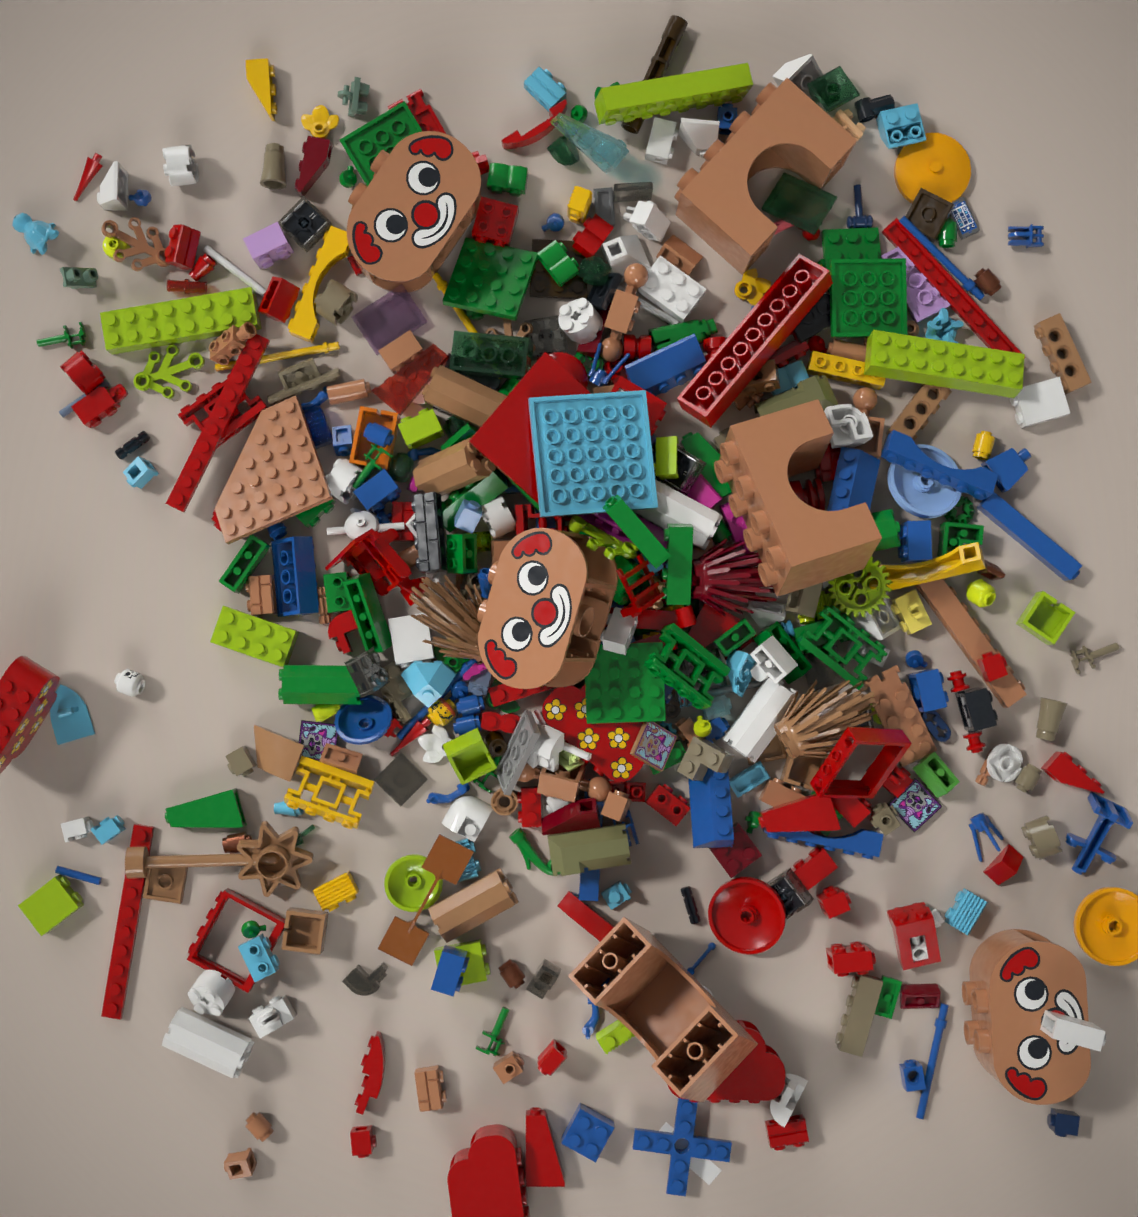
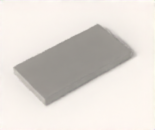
[495,710,540,796]

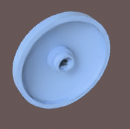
[887,444,962,519]

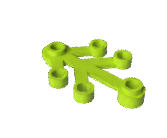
[133,344,205,399]
[569,515,638,560]

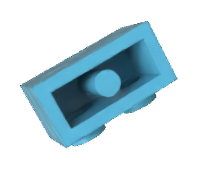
[238,933,280,982]

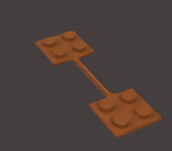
[378,834,474,966]

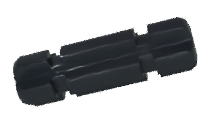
[115,431,150,460]
[681,886,701,924]

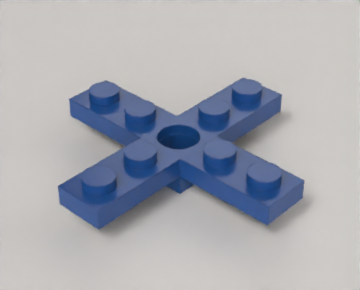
[632,1098,732,1197]

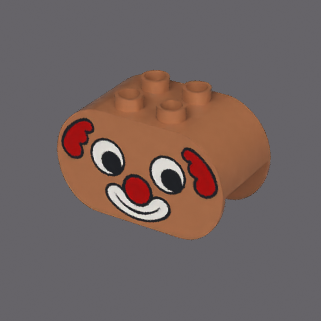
[347,131,481,293]
[477,528,618,689]
[962,929,1091,1105]

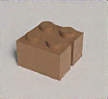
[780,755,826,791]
[281,907,329,954]

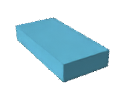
[729,761,770,798]

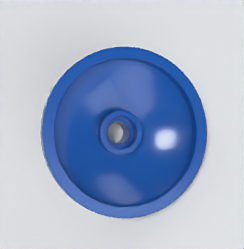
[334,695,392,745]

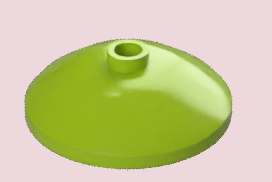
[384,854,443,912]

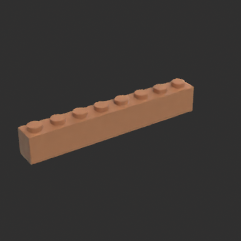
[914,578,1027,708]

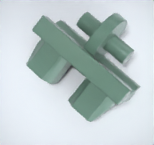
[337,77,370,117]
[60,267,98,289]

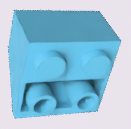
[876,103,926,149]

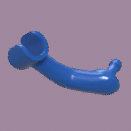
[301,386,328,411]
[407,447,441,461]
[426,783,470,804]
[582,998,600,1039]

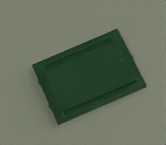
[761,172,837,235]

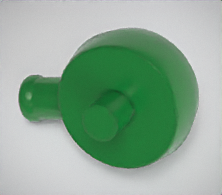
[571,105,588,128]
[339,166,357,188]
[745,811,761,834]
[241,920,266,938]

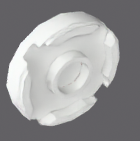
[987,743,1023,782]

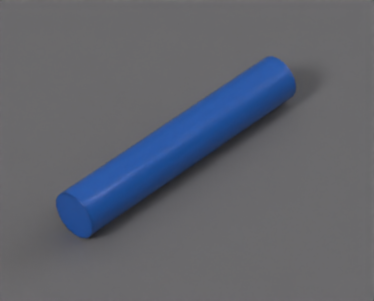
[55,866,102,885]

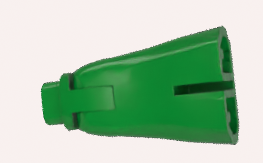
[648,318,718,352]

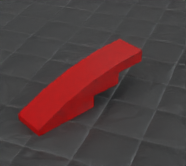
[557,891,615,942]

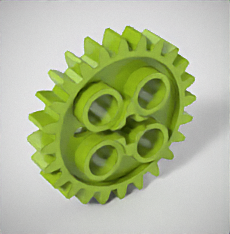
[828,556,892,618]

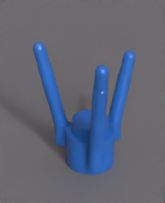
[588,343,630,387]
[969,812,1004,862]

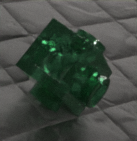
[577,256,612,287]

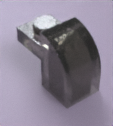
[526,959,561,999]
[342,962,388,996]

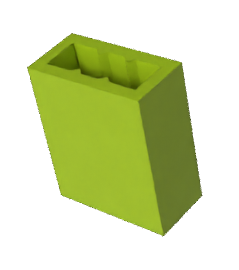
[18,874,84,936]
[434,939,491,986]

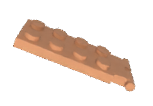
[863,665,937,767]

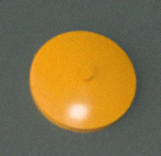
[894,133,971,203]
[1073,887,1138,966]

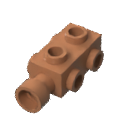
[209,322,257,365]

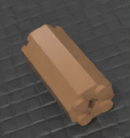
[422,365,506,428]
[413,438,496,496]
[428,868,519,943]

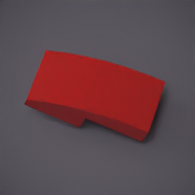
[609,781,646,802]

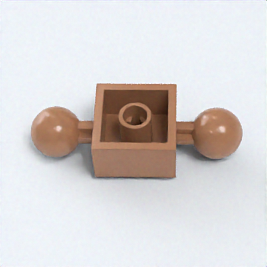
[600,263,648,362]
[840,387,885,459]
[518,763,612,803]

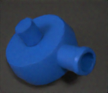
[129,189,152,206]
[542,213,565,232]
[377,510,392,524]
[905,650,928,668]
[449,681,468,702]

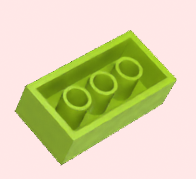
[210,606,300,667]

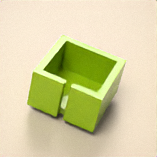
[397,408,445,451]
[1016,591,1076,645]
[443,728,497,785]

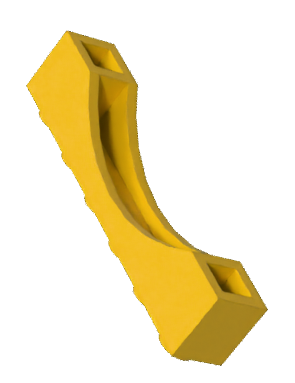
[288,226,350,343]
[865,542,986,590]

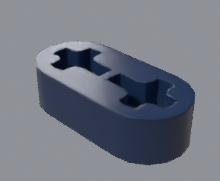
[921,710,951,742]

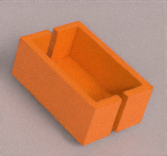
[349,406,400,472]

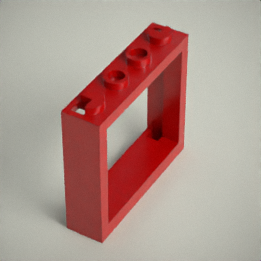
[810,727,912,799]
[187,888,285,993]

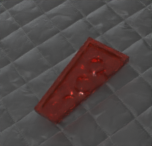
[371,344,449,416]

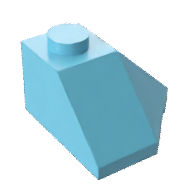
[726,650,757,697]
[401,661,456,708]

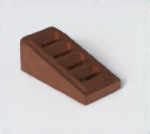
[977,560,1006,581]

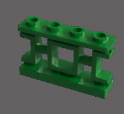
[796,605,888,690]
[644,623,731,709]

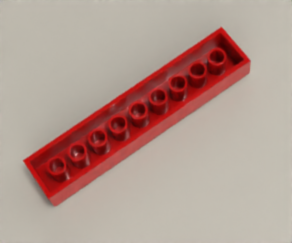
[677,254,833,428]

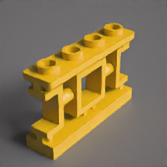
[284,756,375,829]

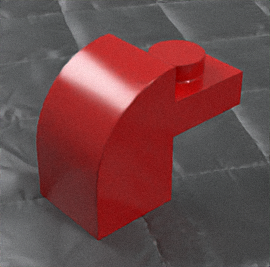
[328,610,358,654]

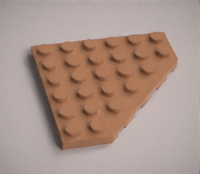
[214,395,333,545]

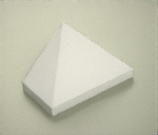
[747,600,786,629]

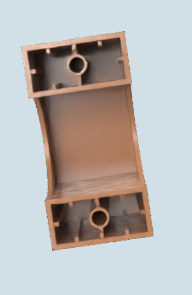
[674,78,857,276]
[714,399,882,597]
[568,917,758,1103]

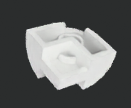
[824,404,873,449]
[527,724,564,772]
[442,796,493,842]
[770,1074,808,1128]

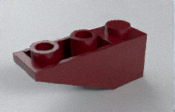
[295,136,333,197]
[541,798,600,836]

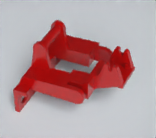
[325,528,428,607]

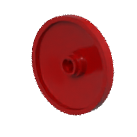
[708,877,786,954]

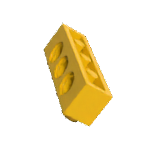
[806,351,886,390]

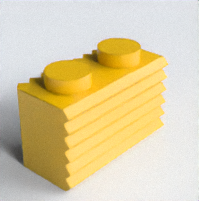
[567,186,592,224]
[313,871,360,912]

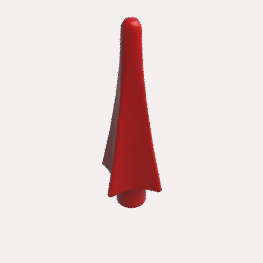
[73,152,103,201]
[390,717,432,756]

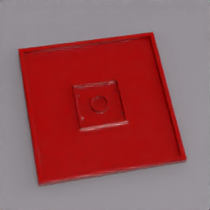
[468,352,591,520]

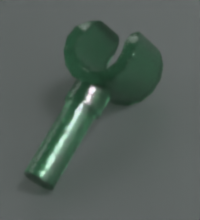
[296,824,315,846]

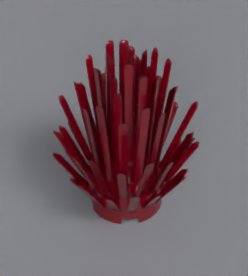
[691,539,777,617]

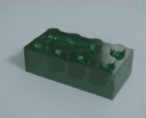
[449,331,534,380]

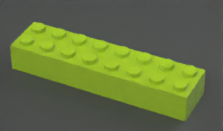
[594,63,753,126]
[100,287,262,355]
[864,330,1025,398]

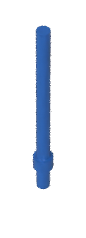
[899,216,985,301]
[396,659,478,740]
[916,1003,949,1119]

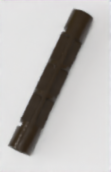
[621,15,688,134]

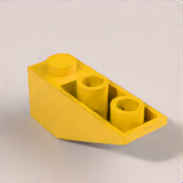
[245,58,277,121]

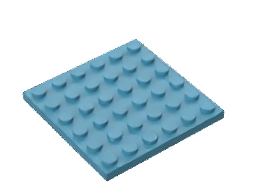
[528,390,658,518]

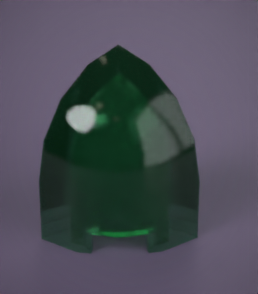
[547,135,580,166]

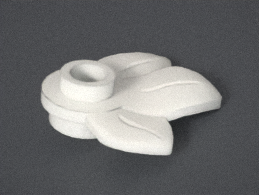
[418,725,452,763]

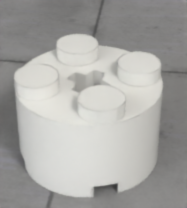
[162,145,199,187]
[558,298,603,344]
[325,458,365,504]
[482,494,516,539]
[188,970,235,1016]

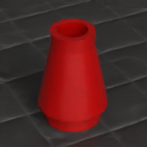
[189,253,217,282]

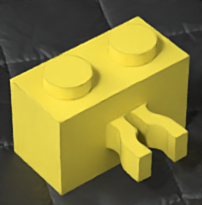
[891,589,932,635]

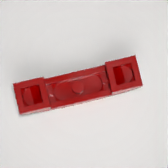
[501,99,567,149]

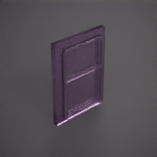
[351,284,427,355]

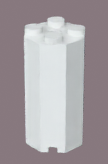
[633,480,723,551]
[722,677,800,763]
[162,1007,255,1079]

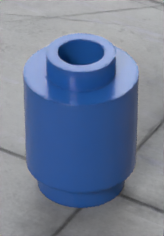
[363,423,394,448]
[456,695,485,717]
[453,714,482,736]

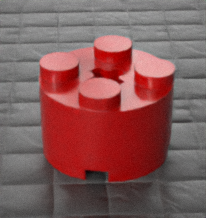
[60,350,106,396]

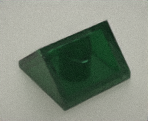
[807,66,860,113]

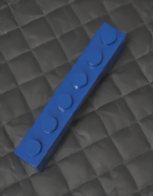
[881,430,998,501]
[763,828,884,859]

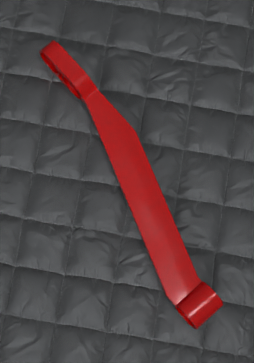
[605,605,697,630]

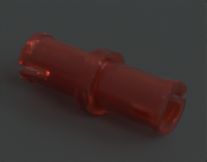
[167,279,207,294]

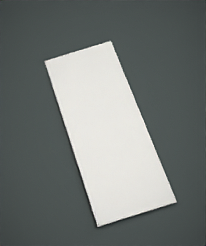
[659,1122,722,1185]

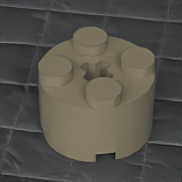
[314,279,358,326]
[1021,815,1063,860]

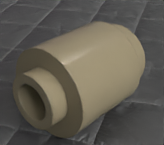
[1015,763,1042,793]

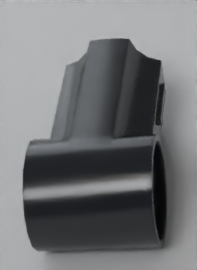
[854,94,895,123]

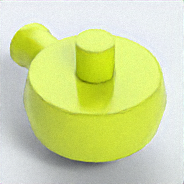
[693,715,712,737]

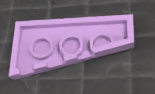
[881,247,950,323]

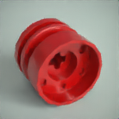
[789,478,826,511]

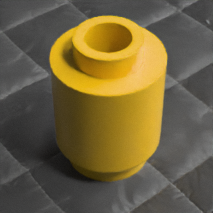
[972,431,995,460]

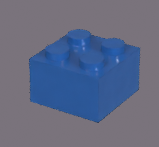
[353,469,402,514]
[898,520,932,563]
[907,669,949,712]
[431,945,470,997]
[561,1103,615,1163]

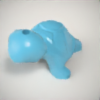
[12,213,60,255]
[925,308,964,343]

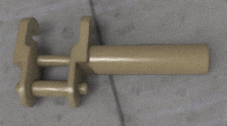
[1070,643,1120,674]

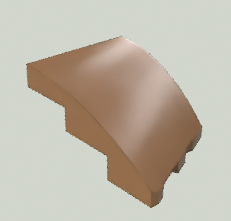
[254,725,305,782]

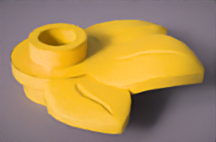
[301,105,339,139]
[734,268,771,306]

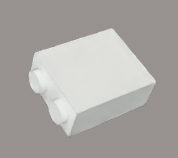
[1010,377,1070,428]
[388,613,435,668]
[1040,1010,1106,1052]

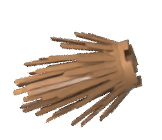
[409,575,487,664]
[774,679,878,759]

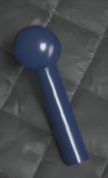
[846,184,873,229]

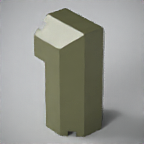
[754,375,839,417]
[547,823,631,876]

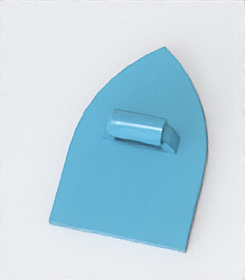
[50,684,95,745]

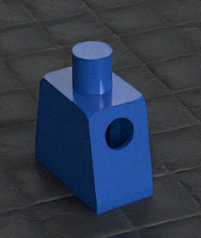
[981,448,1031,493]

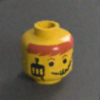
[427,698,456,726]

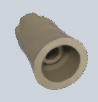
[260,143,287,189]
[1036,697,1068,741]

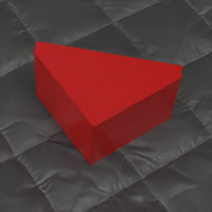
[983,844,1024,885]

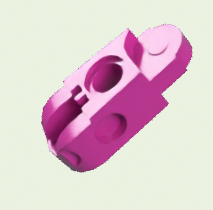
[719,502,754,555]

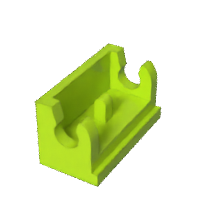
[656,436,679,480]

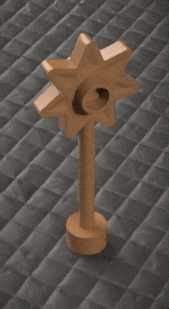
[125,821,314,897]

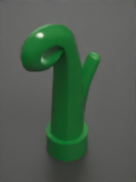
[509,827,561,876]

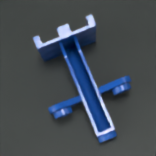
[1066,792,1133,875]

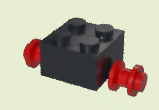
[947,670,998,753]

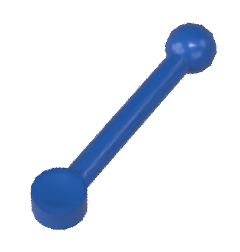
[687,943,716,975]

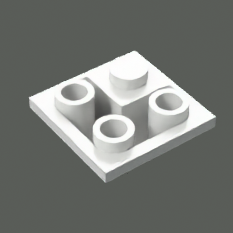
[602,235,651,283]

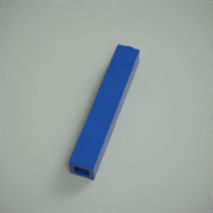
[977,492,1082,581]
[579,779,604,901]

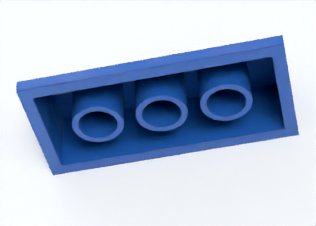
[624,334,706,396]
[827,447,880,511]
[271,536,319,617]
[688,768,734,848]

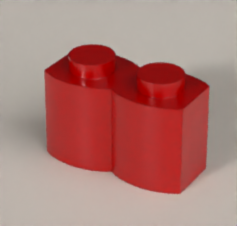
[572,214,614,260]
[481,711,521,733]
[537,1039,567,1076]

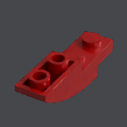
[354,1031,385,1115]

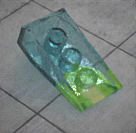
[550,112,629,174]

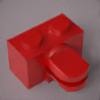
[866,764,913,798]

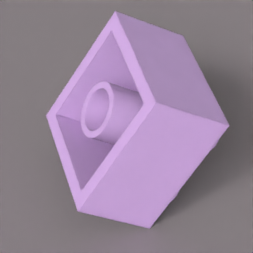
[243,222,294,269]

